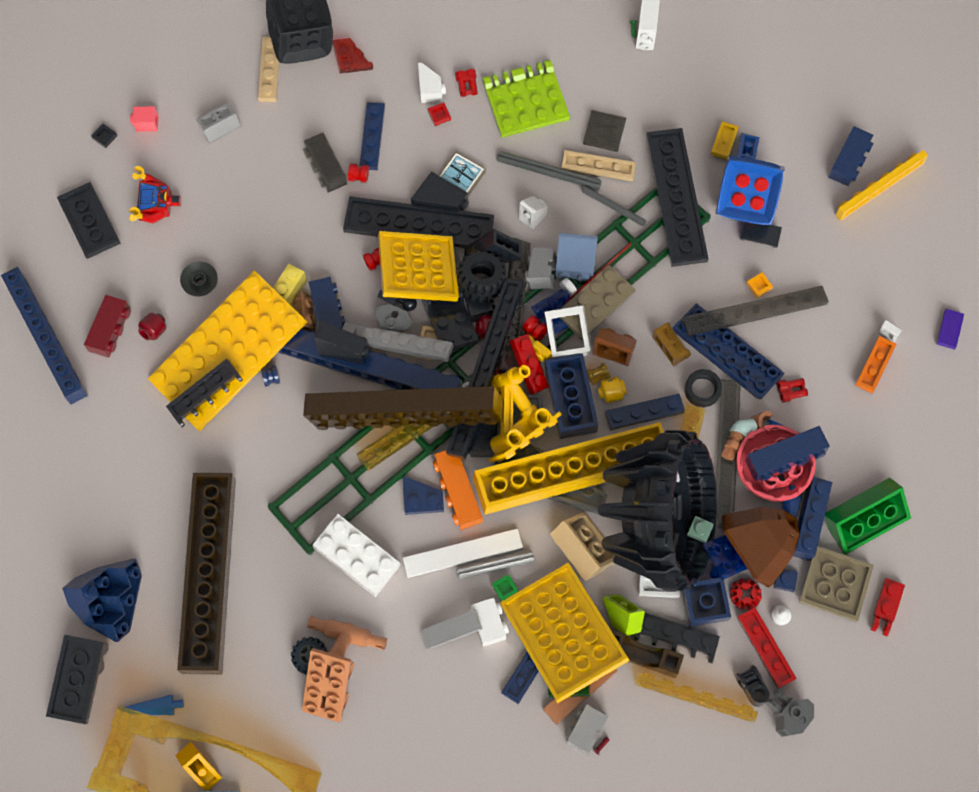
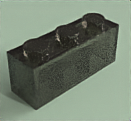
[303,132,347,193]

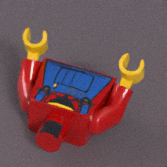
[128,166,181,224]

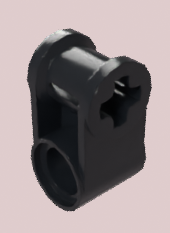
[735,665,770,707]

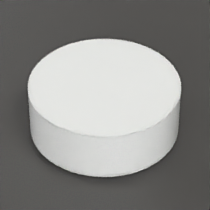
[560,278,577,297]

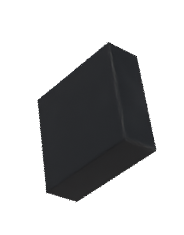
[91,124,118,148]

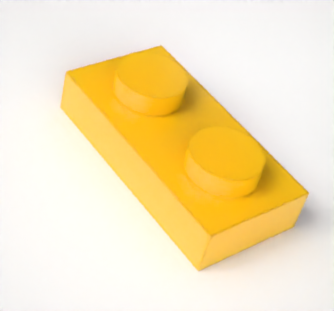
[710,121,739,160]

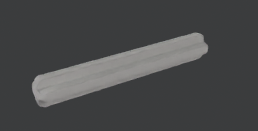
[457,551,534,579]

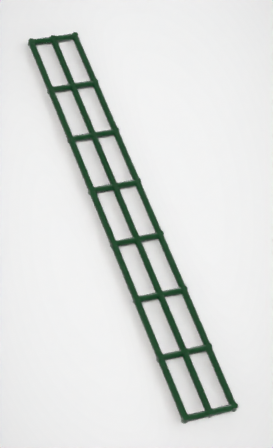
[268,187,711,555]

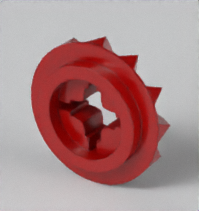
[730,578,762,610]

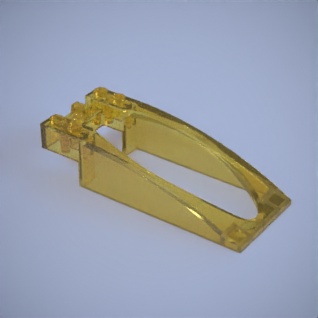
[86,705,322,792]

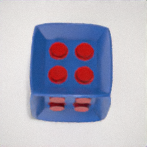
[715,155,785,225]

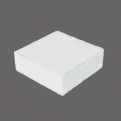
[878,320,902,342]

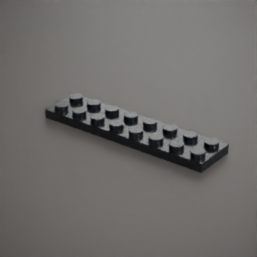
[646,128,709,267]
[343,196,494,248]

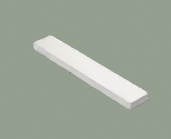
[403,529,523,578]

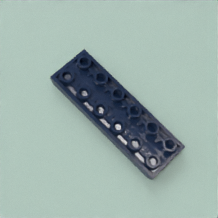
[673,303,785,399]

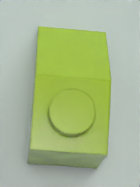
[603,594,645,636]

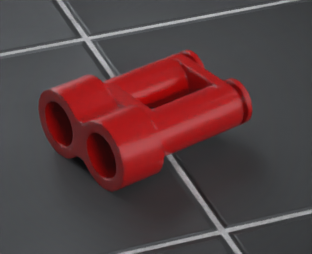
[455,69,478,97]
[776,378,808,403]

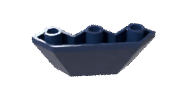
[62,559,142,642]

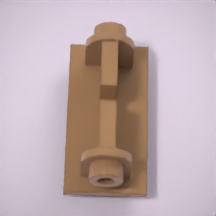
[293,291,316,332]

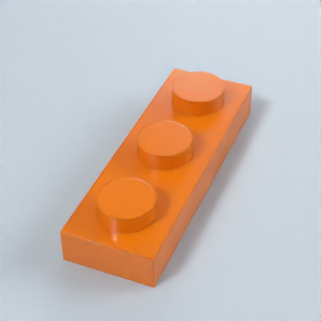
[855,336,897,394]

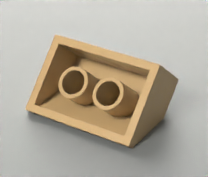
[550,512,616,581]

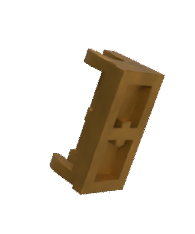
[652,322,691,367]

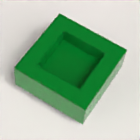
[491,574,519,602]

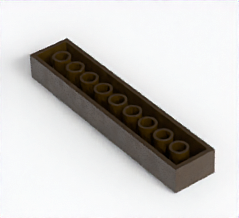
[303,386,504,430]
[177,473,236,675]

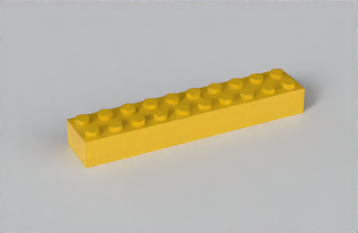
[473,422,664,515]

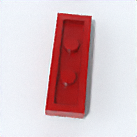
[509,334,549,395]

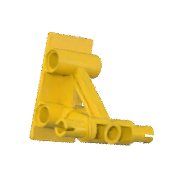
[488,365,562,463]

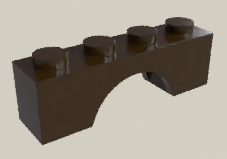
[610,629,684,678]

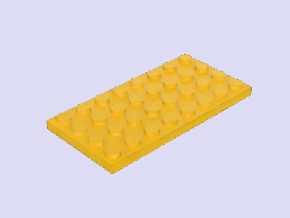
[148,270,307,431]

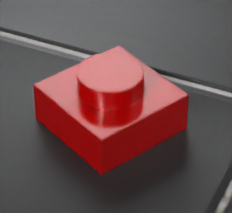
[427,102,451,126]

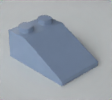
[555,233,598,282]

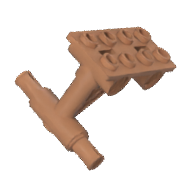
[302,616,388,722]

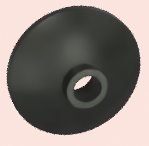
[180,262,218,297]

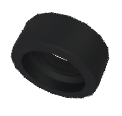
[684,369,722,408]

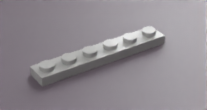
[342,322,453,362]

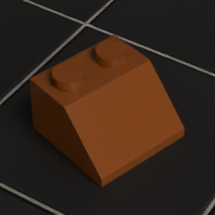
[592,328,637,366]

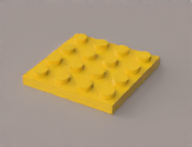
[378,231,459,301]

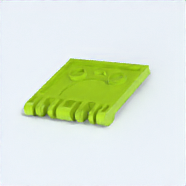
[482,60,570,138]

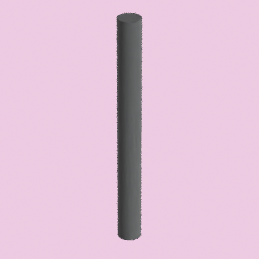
[582,186,646,226]

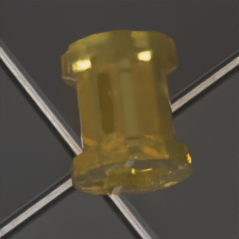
[586,362,610,385]

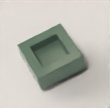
[687,516,714,543]

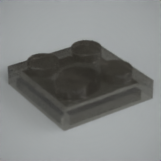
[583,110,627,152]

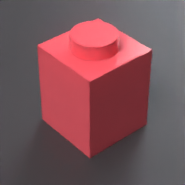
[130,106,159,132]

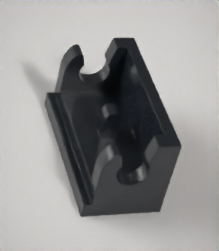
[740,222,782,248]

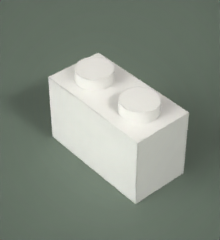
[471,598,509,647]

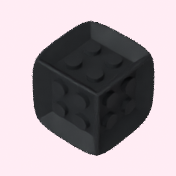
[266,0,333,64]

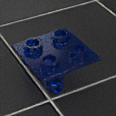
[531,289,570,335]
[703,535,748,580]

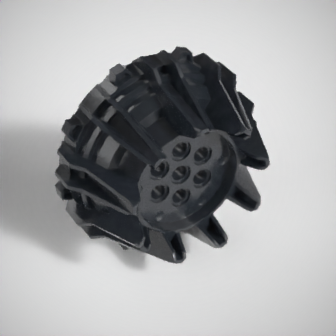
[598,430,717,591]

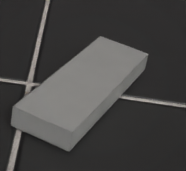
[421,610,482,649]

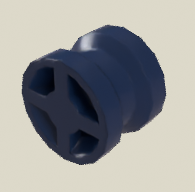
[261,365,280,387]

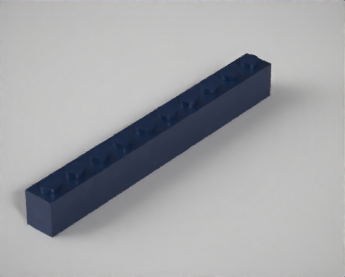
[279,329,462,390]

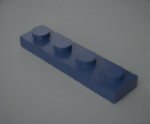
[359,102,385,170]
[605,393,685,430]

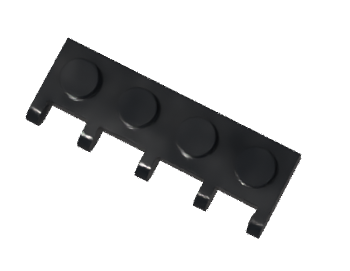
[166,359,243,428]
[634,613,720,664]

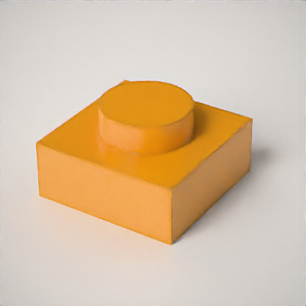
[746,272,773,298]

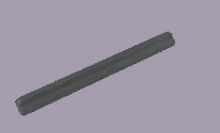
[497,151,602,190]

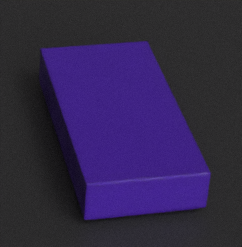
[936,309,964,350]

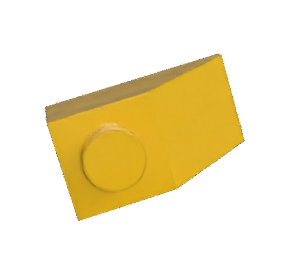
[175,742,222,791]

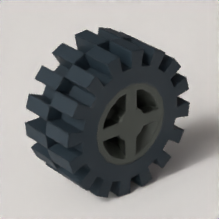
[291,636,328,675]

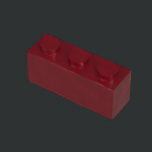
[84,295,131,358]

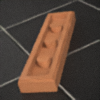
[543,669,618,725]

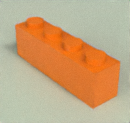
[432,450,483,530]

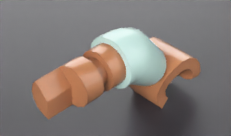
[721,411,773,461]

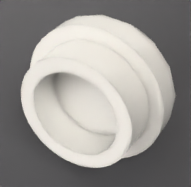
[771,605,791,625]

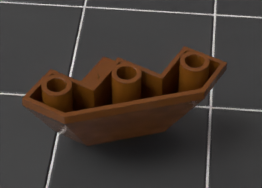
[721,507,800,588]

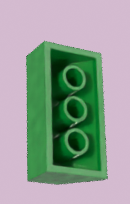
[824,478,911,555]

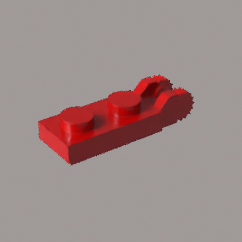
[870,578,905,636]

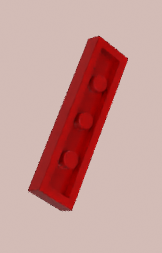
[737,607,797,689]

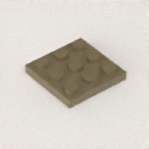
[798,546,874,622]

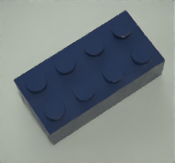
[545,354,598,439]

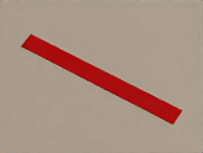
[565,243,631,304]

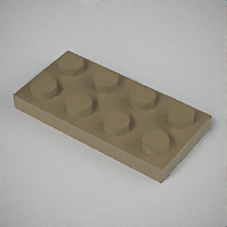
[559,265,636,341]

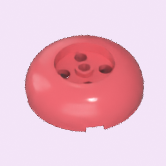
[736,425,816,502]

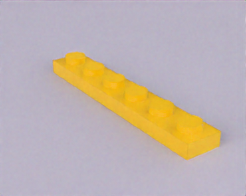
[835,150,928,221]

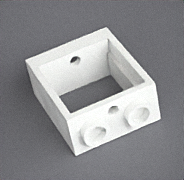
[636,0,660,51]
[545,305,592,358]

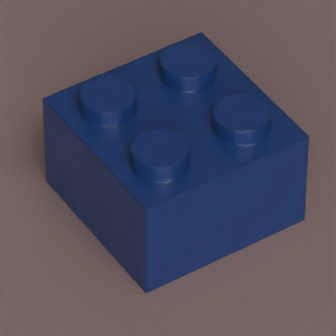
[682,577,731,627]

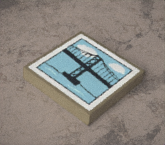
[439,151,486,196]

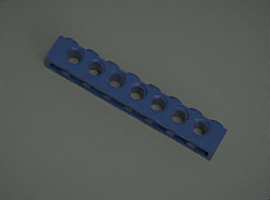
[1,267,88,405]

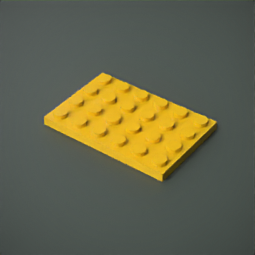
[500,563,629,703]

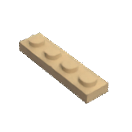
[258,37,279,102]
[561,150,636,182]

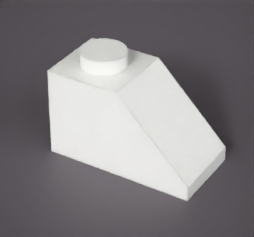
[418,62,446,103]
[519,196,548,230]

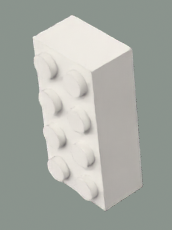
[313,514,400,598]

